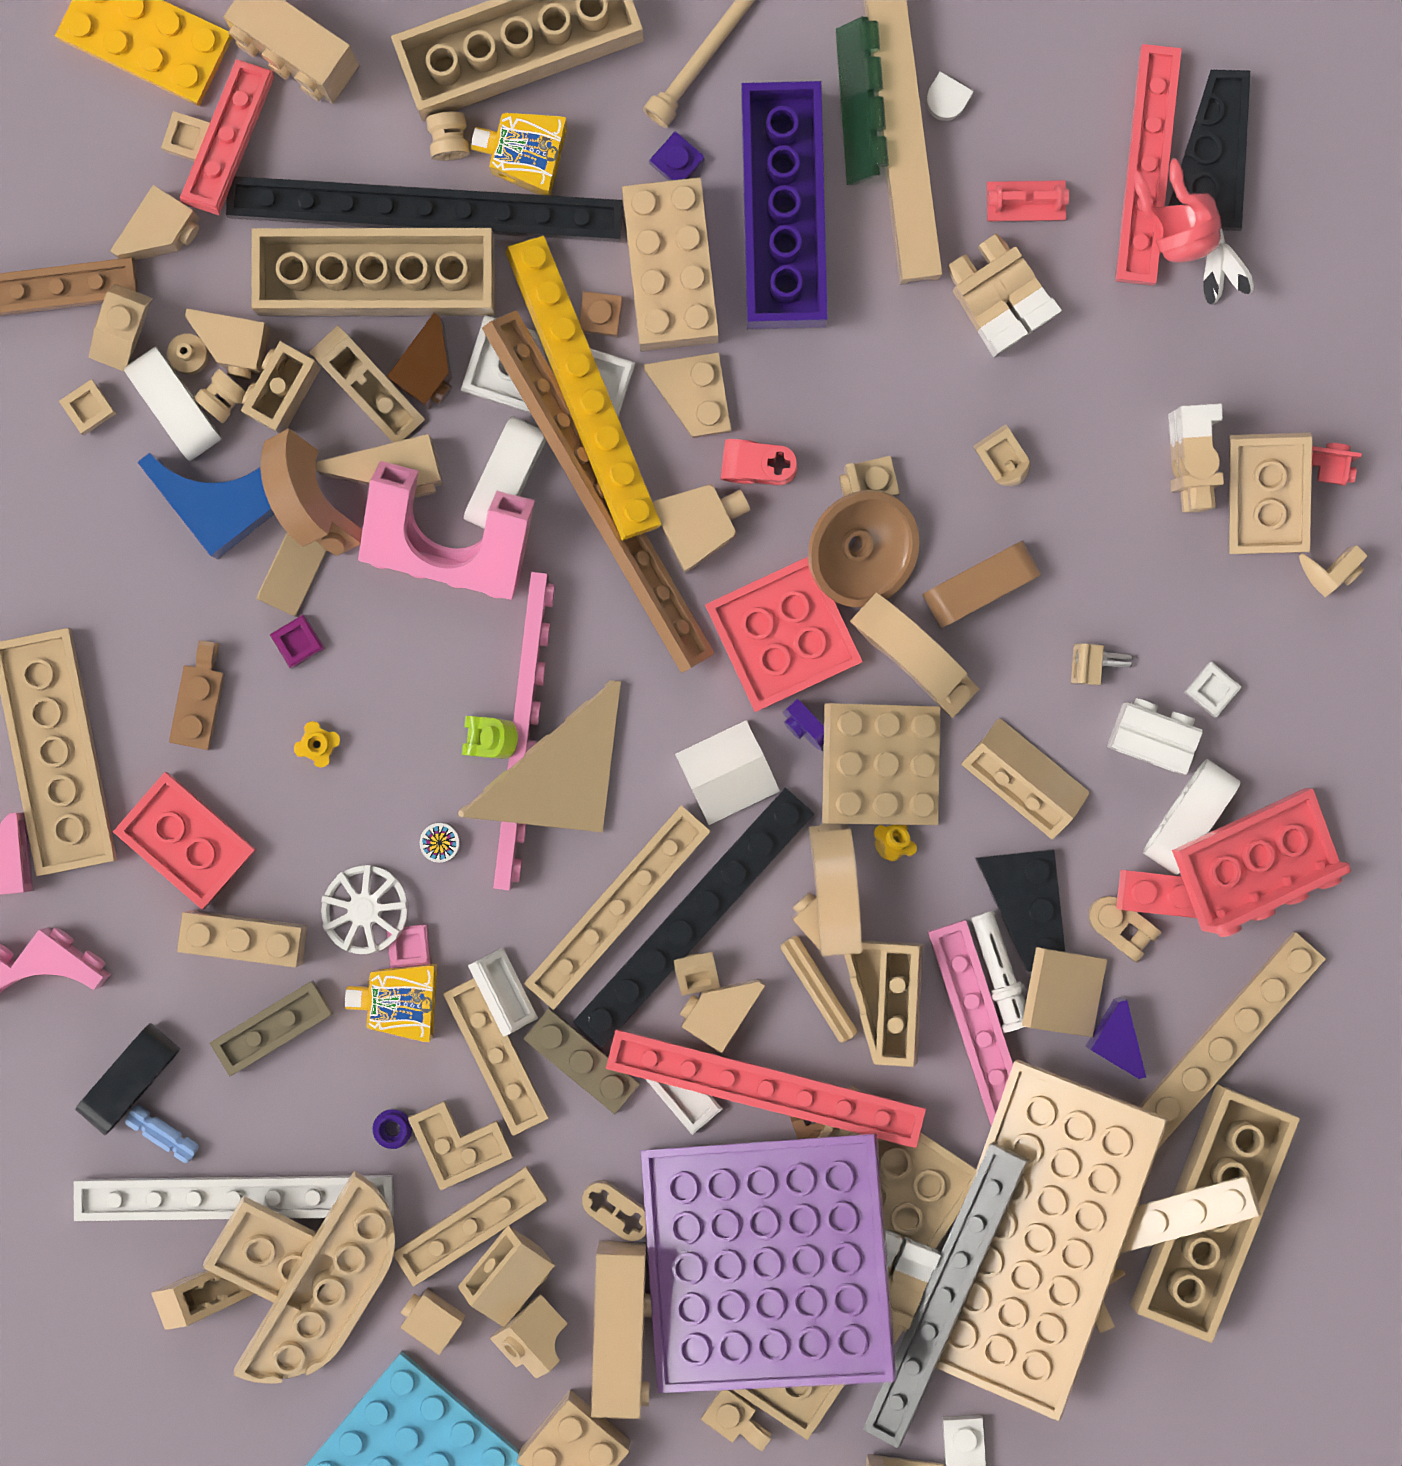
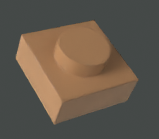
[579,291,622,337]

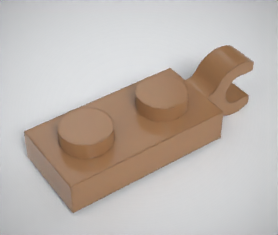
[168,640,225,750]

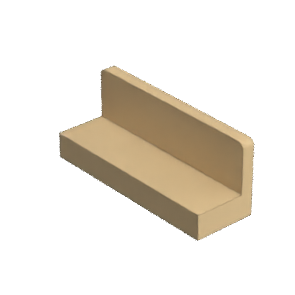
[961,718,1089,840]

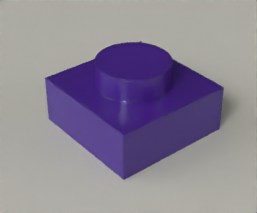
[649,131,705,181]

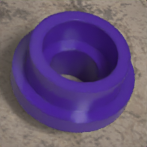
[372,1109,412,1149]

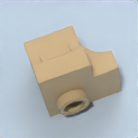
[490,1295,567,1379]

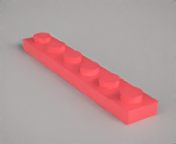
[1115,44,1182,286]

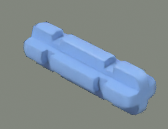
[125,1105,199,1163]

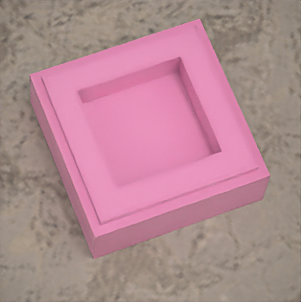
[387,924,431,968]

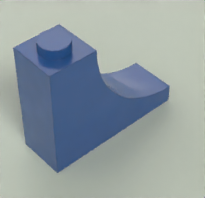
[137,453,275,559]

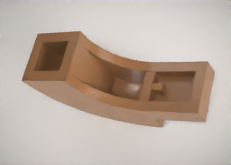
[261,428,363,556]

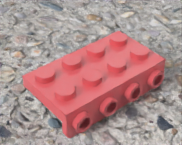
[1172,788,1351,937]

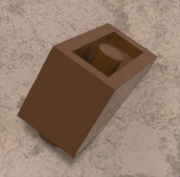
[387,313,452,409]

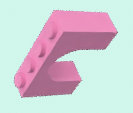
[358,461,535,600]

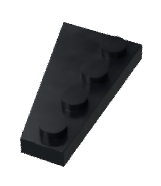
[1168,70,1251,231]

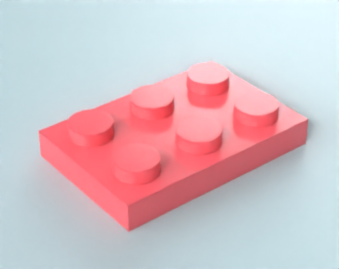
[113,772,257,910]

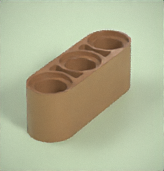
[922,540,1041,629]

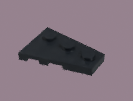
[974,849,1065,972]

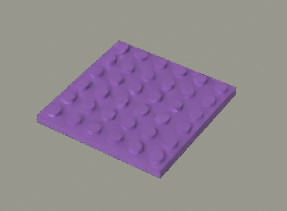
[641,1134,897,1393]

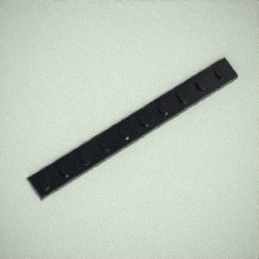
[226,176,623,242]

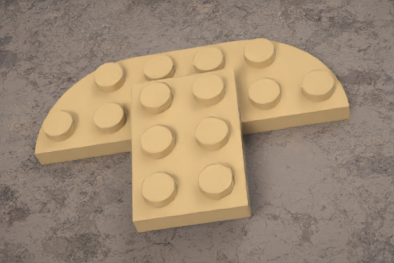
[203,1171,395,1384]

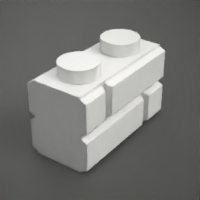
[1107,698,1203,775]

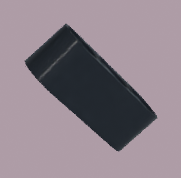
[75,1023,181,1136]

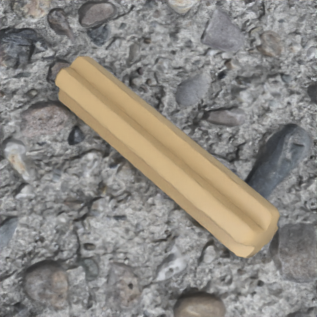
[780,936,857,1043]

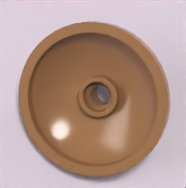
[808,490,920,607]

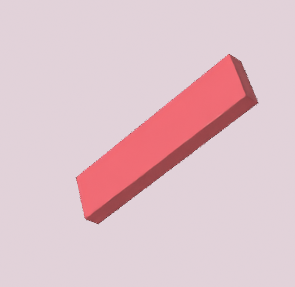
[180,59,275,215]

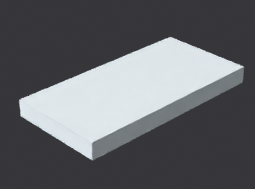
[461,315,635,417]

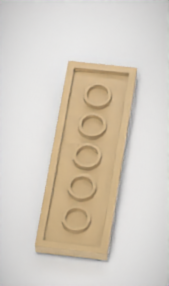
[0,628,117,877]

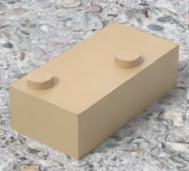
[591,1241,652,1419]

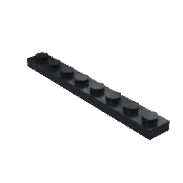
[573,787,815,1048]

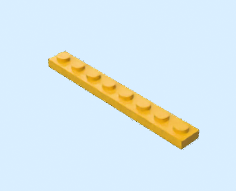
[505,236,661,541]

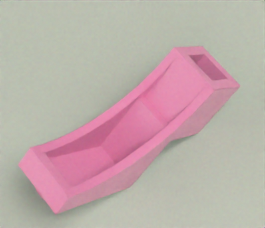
[0,927,111,994]

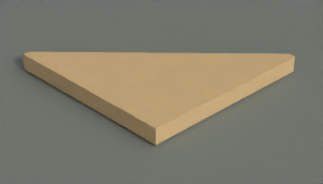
[458,681,621,832]

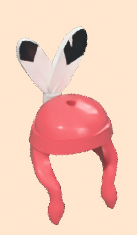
[1134,159,1254,304]

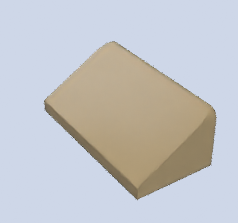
[256,533,327,617]

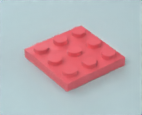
[705,557,862,712]

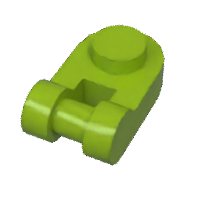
[461,716,518,759]

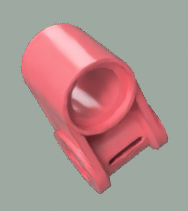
[720,439,797,486]

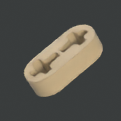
[582,1180,646,1241]

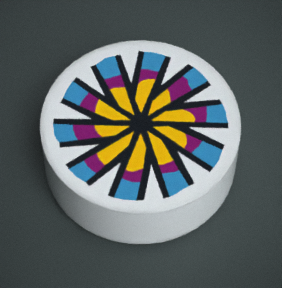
[420,823,460,863]

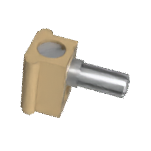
[1071,643,1132,685]

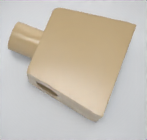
[653,484,751,574]

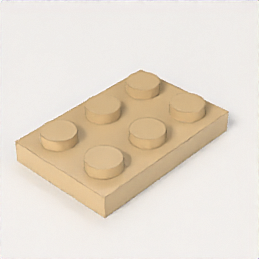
[1229,432,1312,554]

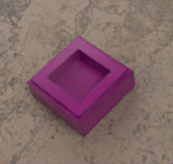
[270,614,325,669]

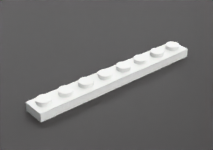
[74,1175,394,1221]

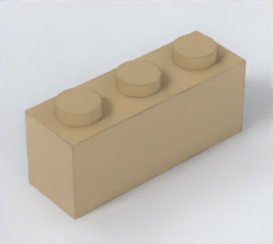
[177,910,308,968]

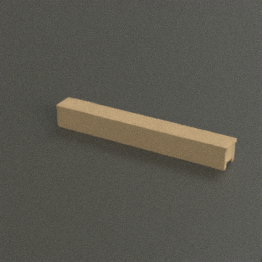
[863,0,942,285]

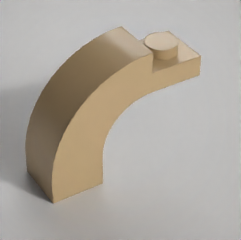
[850,592,980,718]
[809,823,862,956]

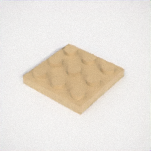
[822,703,940,825]

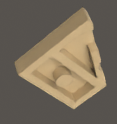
[644,352,731,438]

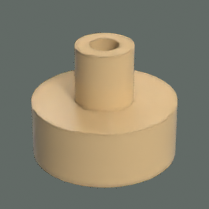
[167,333,209,375]

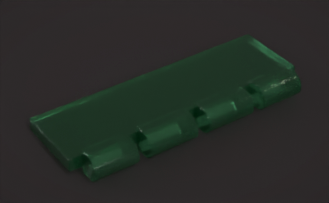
[835,16,889,185]

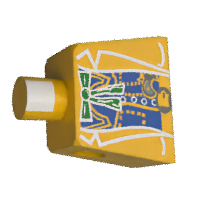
[471,113,568,195]
[345,963,438,1042]

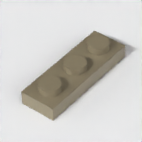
[210,980,334,1077]
[523,1008,640,1115]

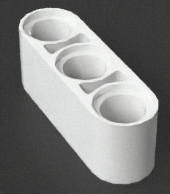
[124,346,222,462]
[464,416,546,529]
[1143,759,1241,876]

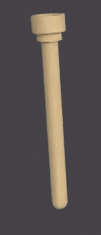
[642,0,755,128]

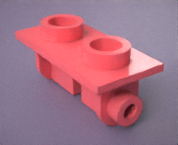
[987,180,1069,222]
[1312,443,1362,486]

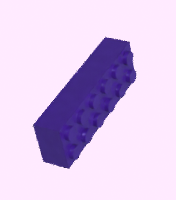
[741,81,828,329]

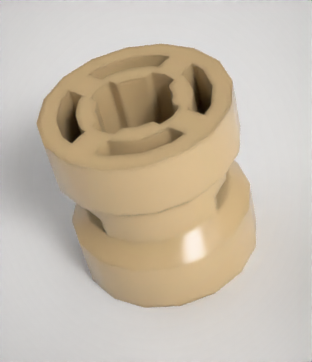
[426,112,470,161]
[193,369,246,424]

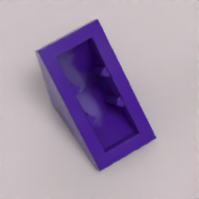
[1085,997,1146,1079]

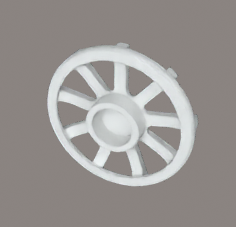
[321,865,408,954]

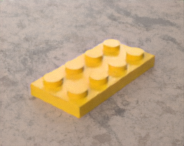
[55,0,233,107]

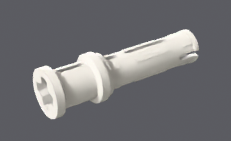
[970,910,1026,1033]

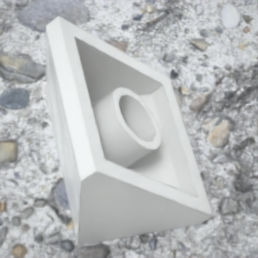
[675,720,780,825]

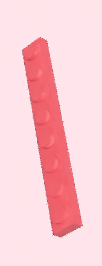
[606,1029,926,1148]

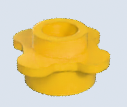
[294,721,340,768]
[874,825,917,861]

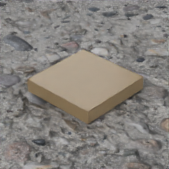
[1022,947,1107,1037]

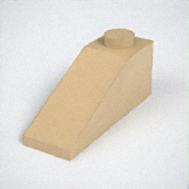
[309,325,425,443]
[315,434,444,498]

